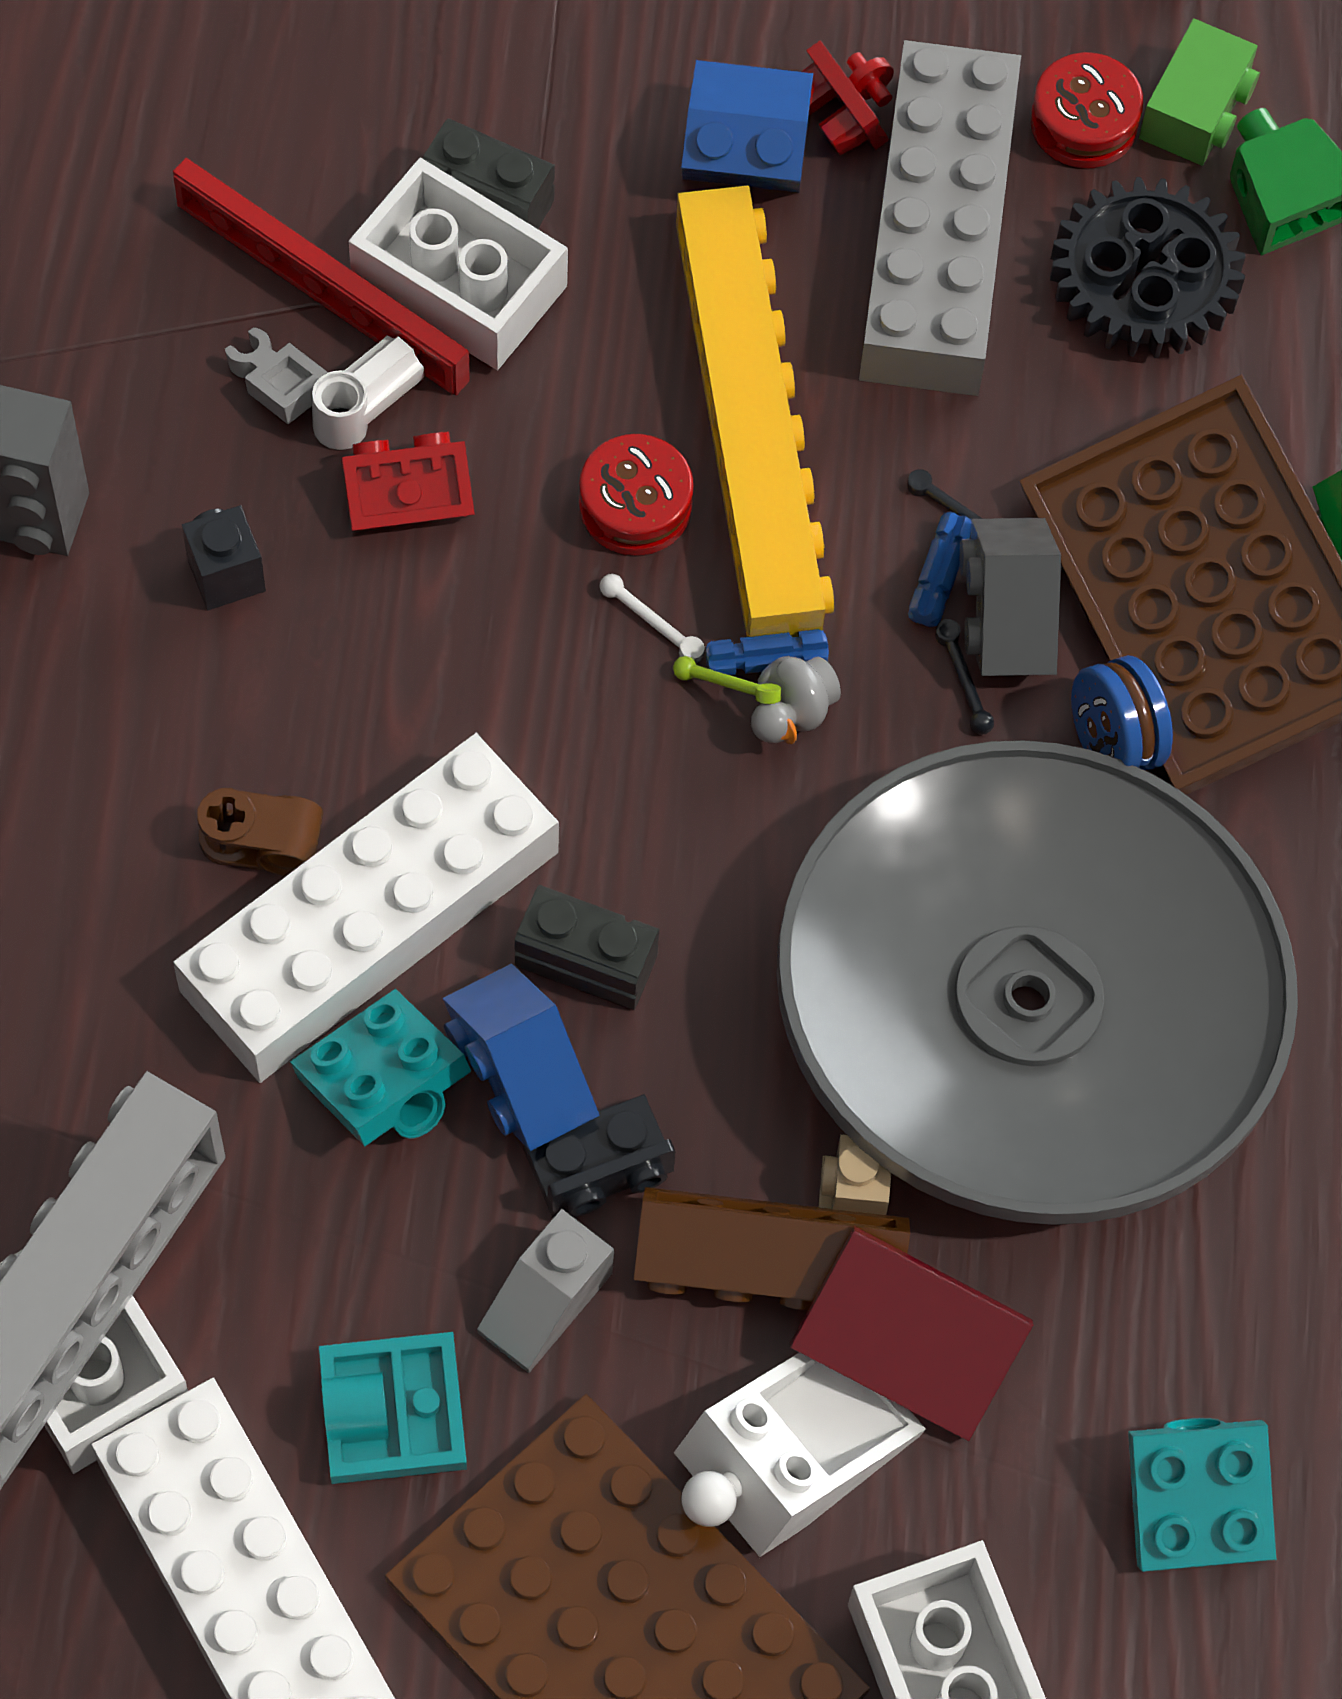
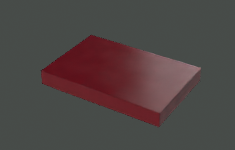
[790,1226,1034,1441]

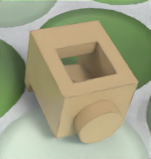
[818,1135,891,1215]

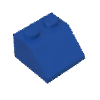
[681,60,813,193]

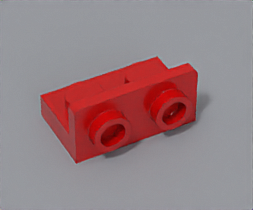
[341,432,475,531]

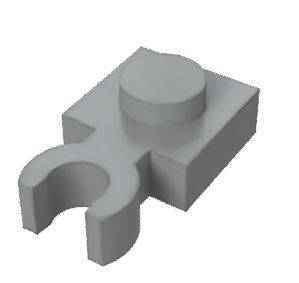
[225,327,328,424]

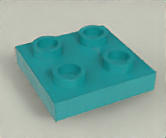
[290,988,471,1147]
[319,1332,467,1484]
[1128,1418,1277,1571]

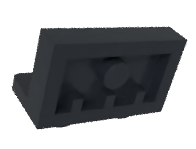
[523,1094,676,1218]

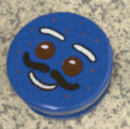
[1071,655,1173,770]

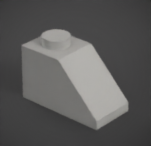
[477,1209,614,1373]

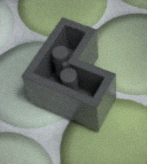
[960,518,1061,676]

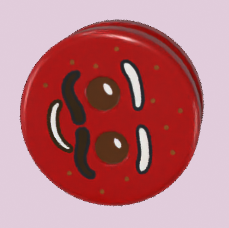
[1031,52,1144,168]
[579,434,693,556]

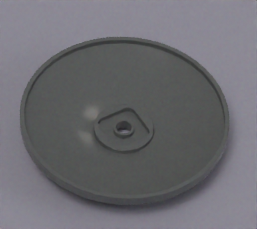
[776,740,1298,1224]

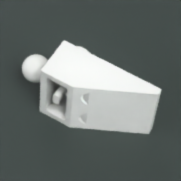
[674,1352,926,1557]

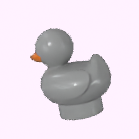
[751,656,841,744]

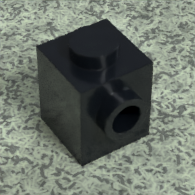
[182,505,266,611]

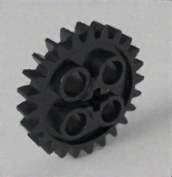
[1050,177,1246,358]

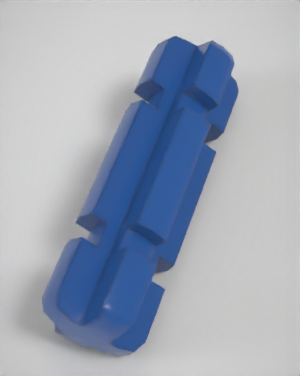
[908,512,971,627]
[706,629,829,675]

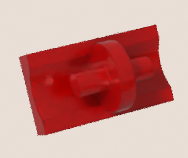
[802,40,894,155]

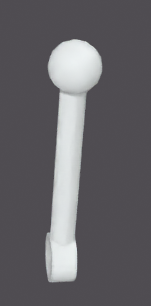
[599,574,705,663]

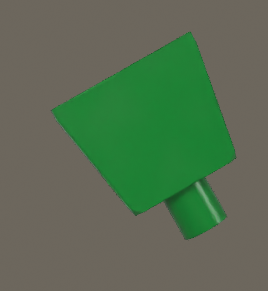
[1230,108,1342,256]

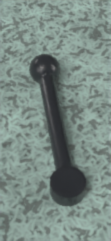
[907,469,983,520]
[935,619,995,735]

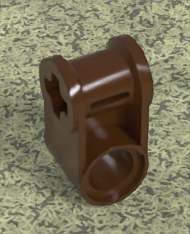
[197,788,324,877]

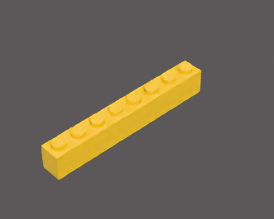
[676,185,834,637]

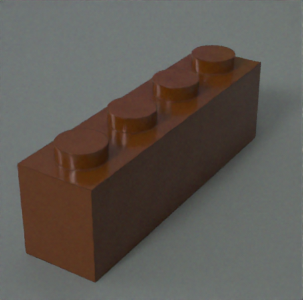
[634,1187,910,1310]

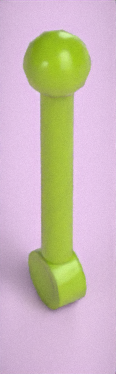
[673,656,781,704]

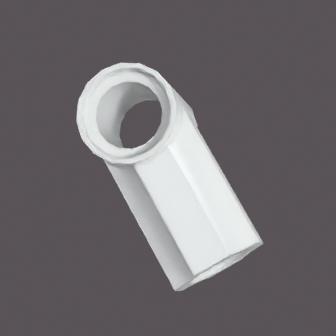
[312,336,424,450]

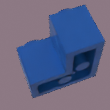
[443,964,600,1151]

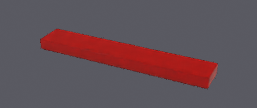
[173,157,470,396]

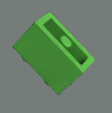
[1139,18,1260,166]

